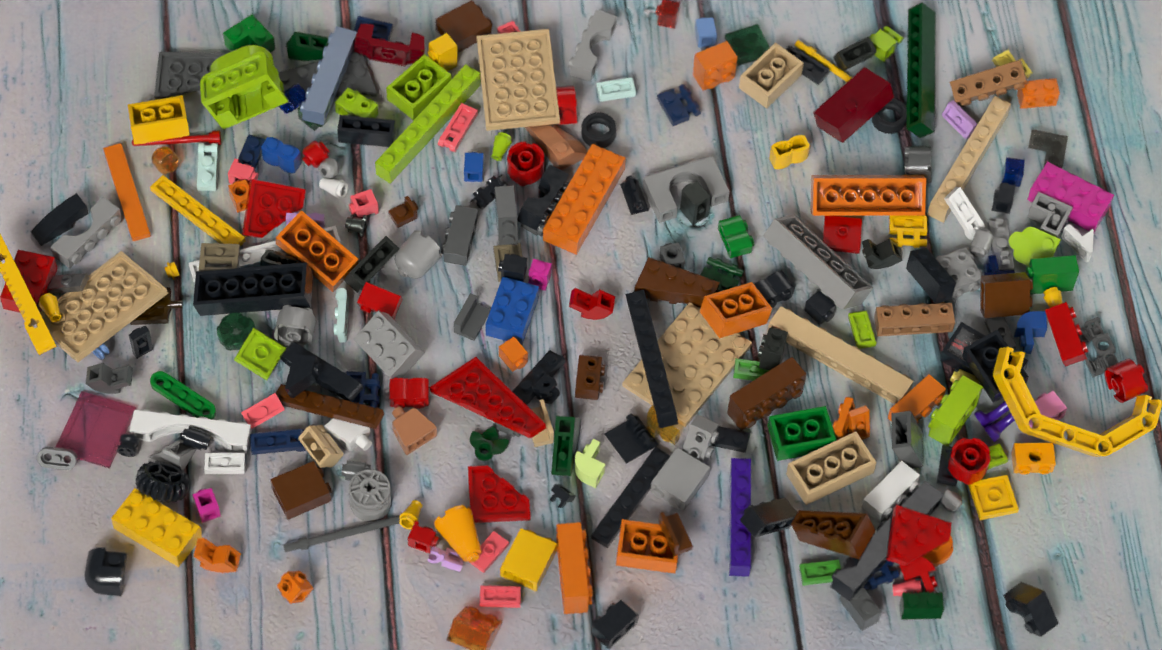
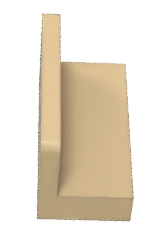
[531,399,554,447]

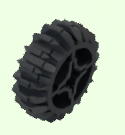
[135,461,190,503]

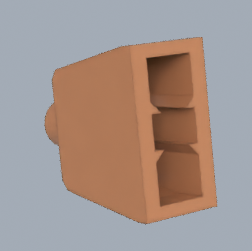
[392,406,437,456]

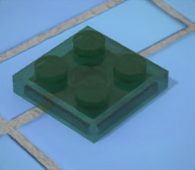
[724,24,770,66]

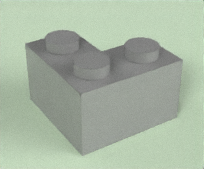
[1027,192,1073,238]

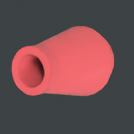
[892,579,922,596]

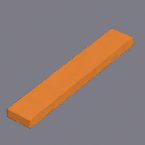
[103,143,151,242]

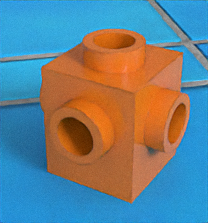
[277,570,314,604]

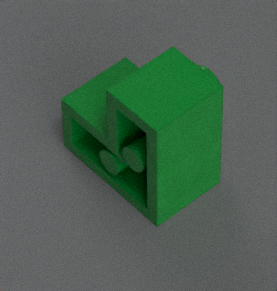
[223,14,275,53]

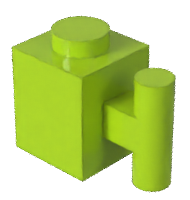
[869,26,904,62]

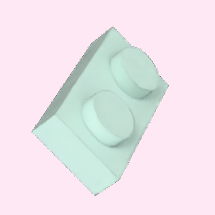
[596,77,636,102]

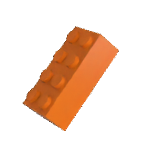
[276,210,359,292]
[556,522,592,614]

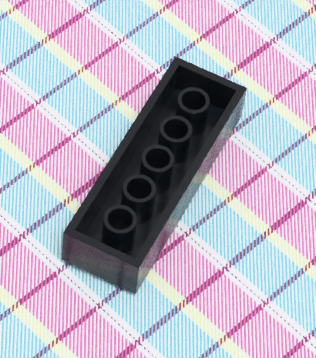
[193,262,313,316]

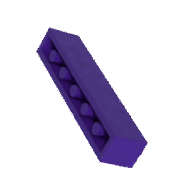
[729,458,751,577]

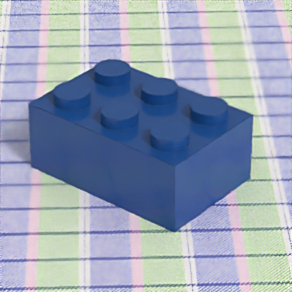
[485,277,539,345]

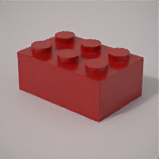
[0,249,58,313]

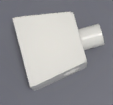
[325,419,372,451]

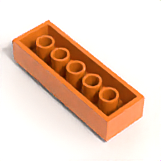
[543,144,626,255]
[810,175,926,216]

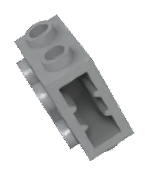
[935,248,983,298]

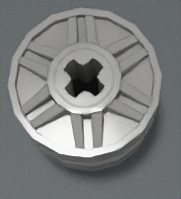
[349,469,391,521]

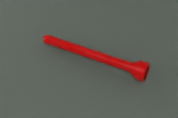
[131,130,221,146]

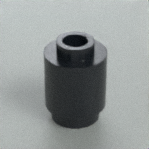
[181,426,212,450]

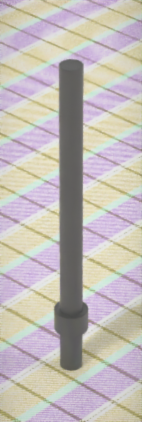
[283,515,400,552]

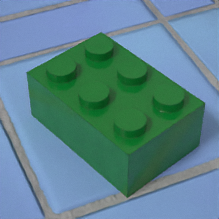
[767,406,836,461]

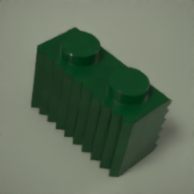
[899,591,944,620]

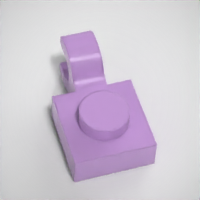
[428,546,464,572]

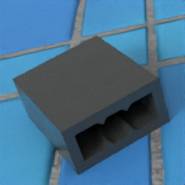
[495,186,518,245]
[891,411,923,468]

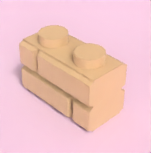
[298,425,344,468]

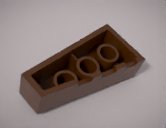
[634,257,720,308]
[791,510,875,559]

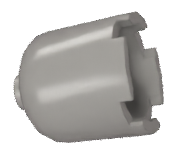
[395,230,443,279]

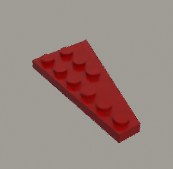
[429,357,546,439]

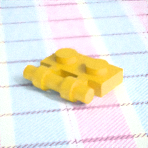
[889,216,927,248]

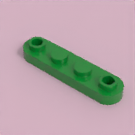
[150,371,216,420]

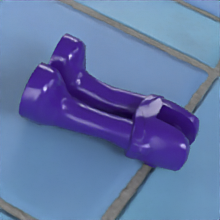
[974,401,1015,443]

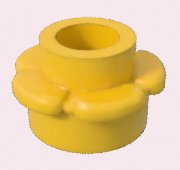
[164,262,180,280]

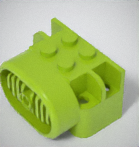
[200,45,288,130]

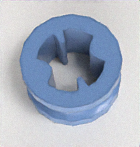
[92,344,110,360]

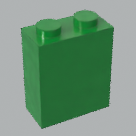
[1026,255,1079,294]

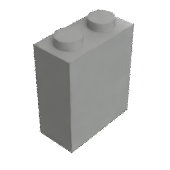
[650,448,710,511]

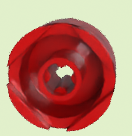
[507,142,544,186]
[1104,358,1148,403]
[948,438,991,485]

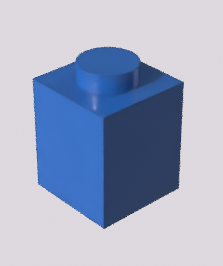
[464,152,484,182]

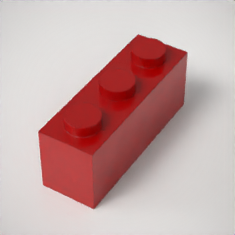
[1045,302,1089,367]

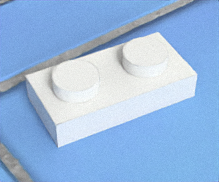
[204,453,245,474]

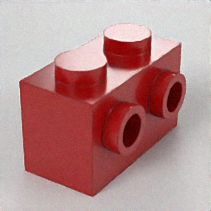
[357,282,403,319]

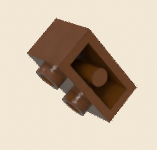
[575,355,605,400]

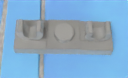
[988,218,1015,273]

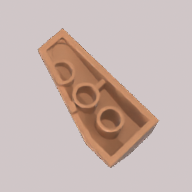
[525,124,588,170]

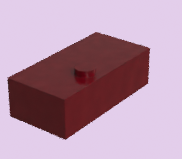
[813,67,894,143]

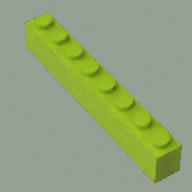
[375,64,481,184]

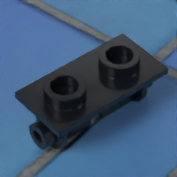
[471,174,508,209]
[620,175,649,215]

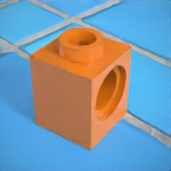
[228,179,249,213]

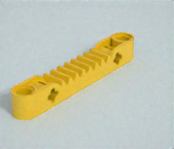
[0,234,57,355]

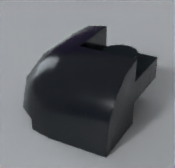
[84,548,127,596]

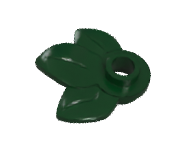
[469,427,509,461]

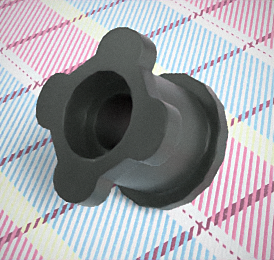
[345,214,367,237]

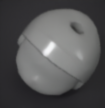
[318,158,339,179]

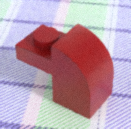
[556,85,577,125]
[569,288,616,320]
[899,557,938,593]

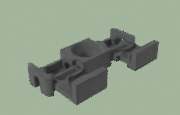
[1080,317,1118,378]

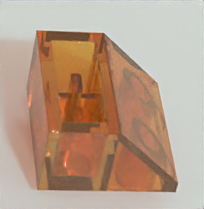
[447,606,503,650]

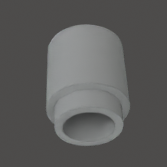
[970,228,994,258]

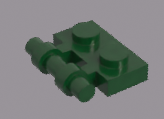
[700,257,744,292]

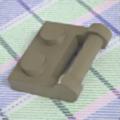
[199,243,240,271]

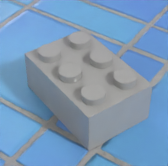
[354,310,425,378]

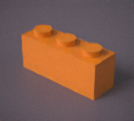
[888,374,946,423]

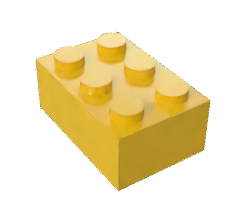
[128,95,190,145]

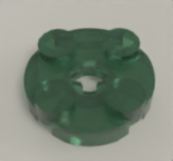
[217,313,255,351]

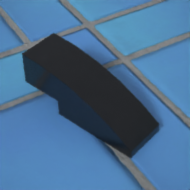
[31,193,88,246]

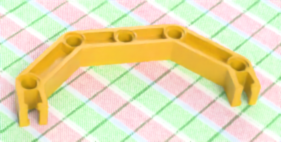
[993,347,1162,457]

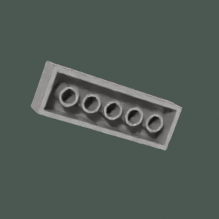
[763,215,873,309]

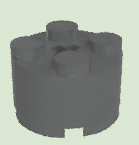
[905,146,931,184]

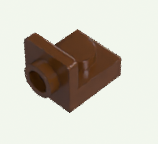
[388,196,418,228]

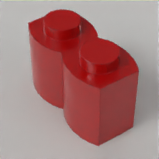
[389,378,429,409]

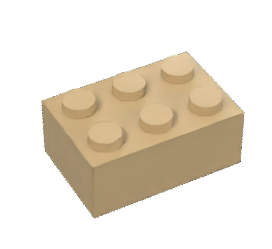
[739,43,803,109]

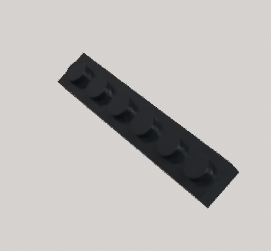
[591,447,671,548]

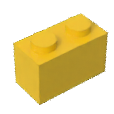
[428,33,458,72]

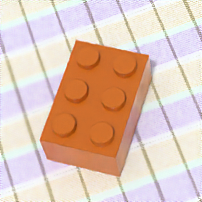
[700,282,772,338]
[616,519,678,574]

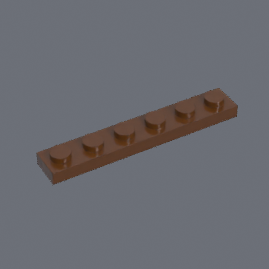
[276,384,385,429]

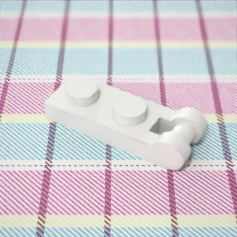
[944,187,985,240]

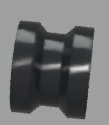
[117,434,139,457]

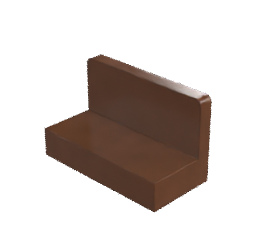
[658,511,693,556]

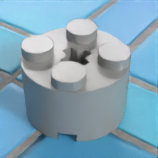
[274,305,316,348]

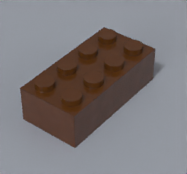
[727,357,806,431]

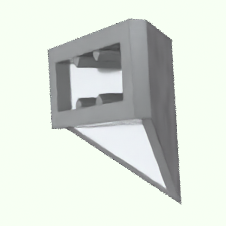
[148,440,196,470]

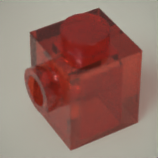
[655,0,680,29]

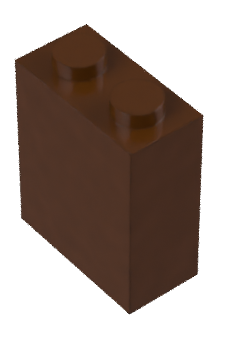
[435,0,493,53]
[980,272,1033,318]
[270,461,333,520]

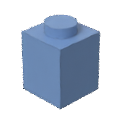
[695,18,717,47]

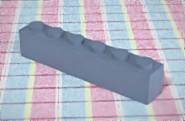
[300,26,357,125]

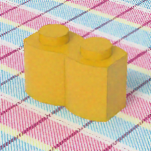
[769,135,810,169]

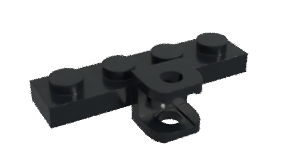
[512,350,566,405]

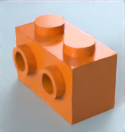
[1017,78,1060,109]

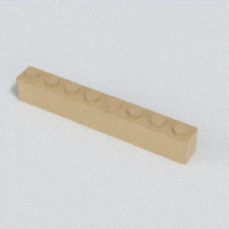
[927,96,1011,223]
[767,306,913,404]

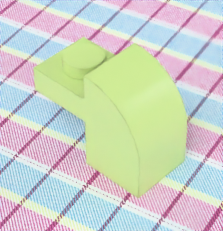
[575,439,605,488]

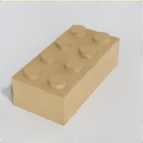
[786,432,876,505]

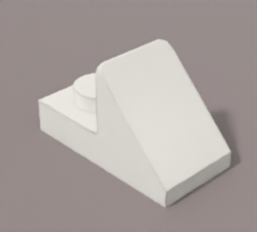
[1061,224,1094,263]

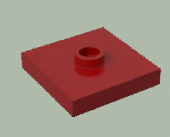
[823,216,862,254]

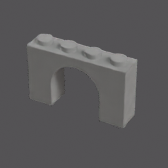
[643,156,730,223]

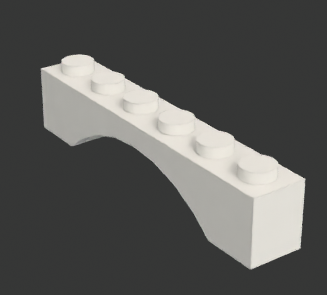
[129,409,252,454]

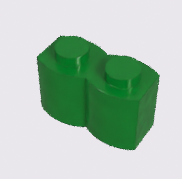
[718,215,754,258]

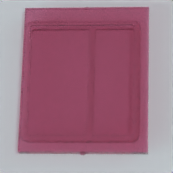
[56,391,136,469]

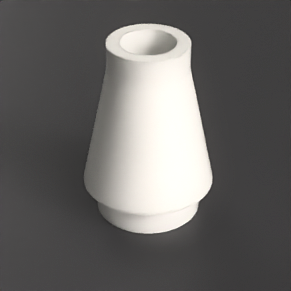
[319,178,348,198]

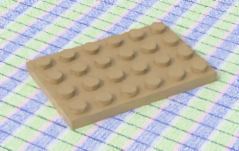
[477,29,560,131]
[35,251,168,363]
[622,302,752,427]

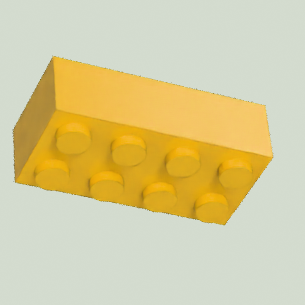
[111,488,202,567]

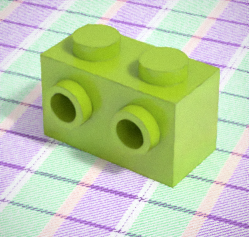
[335,87,378,118]

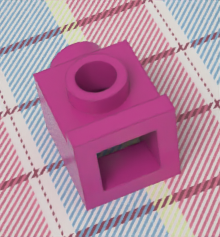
[528,259,552,291]
[193,488,221,523]

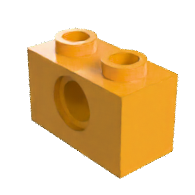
[1011,443,1056,475]

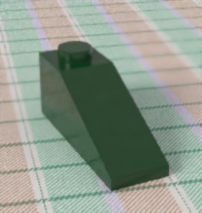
[286,31,329,61]
[551,416,580,476]

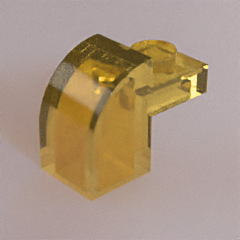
[646,405,680,445]

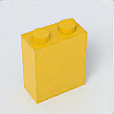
[500,528,557,592]

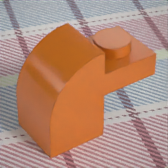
[193,537,241,573]

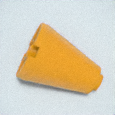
[434,505,482,563]

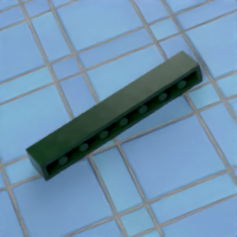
[907,2,935,138]

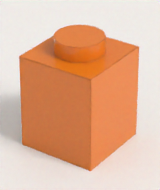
[499,337,528,372]

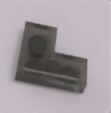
[1028,129,1068,168]

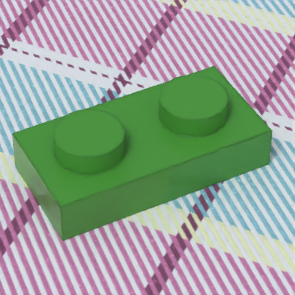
[733,358,768,381]
[799,560,841,586]

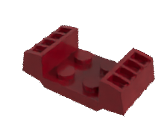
[354,24,425,67]

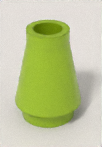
[491,132,512,161]

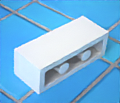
[862,461,920,522]

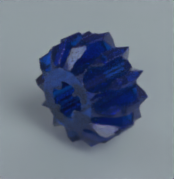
[278,84,307,114]

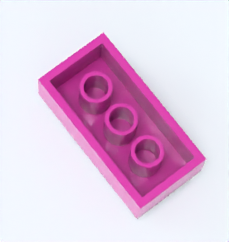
[1027,162,1114,232]

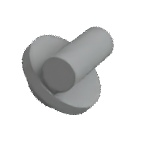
[942,489,963,511]

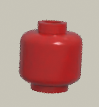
[302,141,330,168]

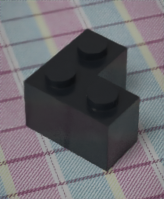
[1003,582,1059,637]

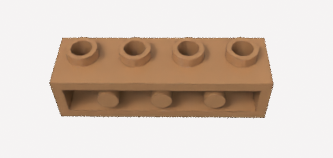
[950,60,1028,107]
[874,302,955,336]

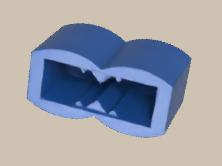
[261,137,301,173]

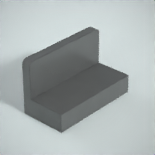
[454,293,490,341]

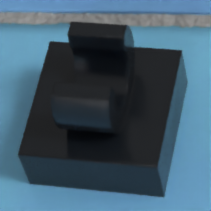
[550,484,576,508]

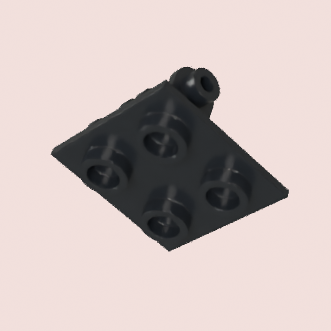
[604,413,659,464]

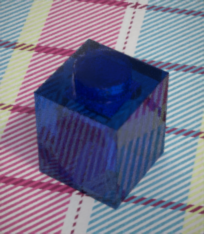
[1002,157,1025,187]

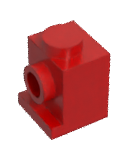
[408,521,440,554]

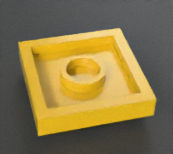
[968,475,1019,520]

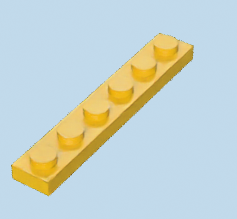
[150,175,246,246]

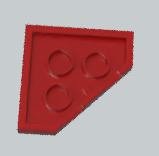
[242,179,306,239]
[468,465,530,523]
[886,505,952,566]

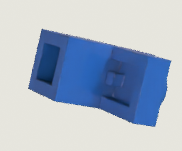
[1014,311,1047,354]

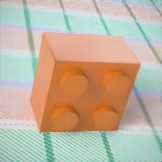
[693,41,737,91]

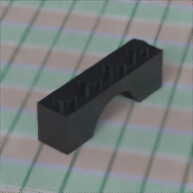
[517,165,570,231]

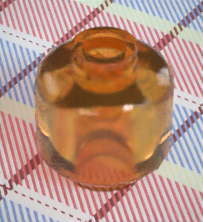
[151,146,179,174]

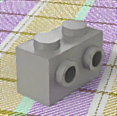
[682,414,719,462]

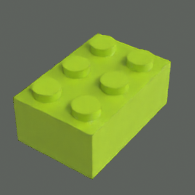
[386,54,451,121]
[928,375,983,446]

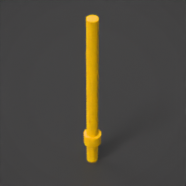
[794,40,852,82]

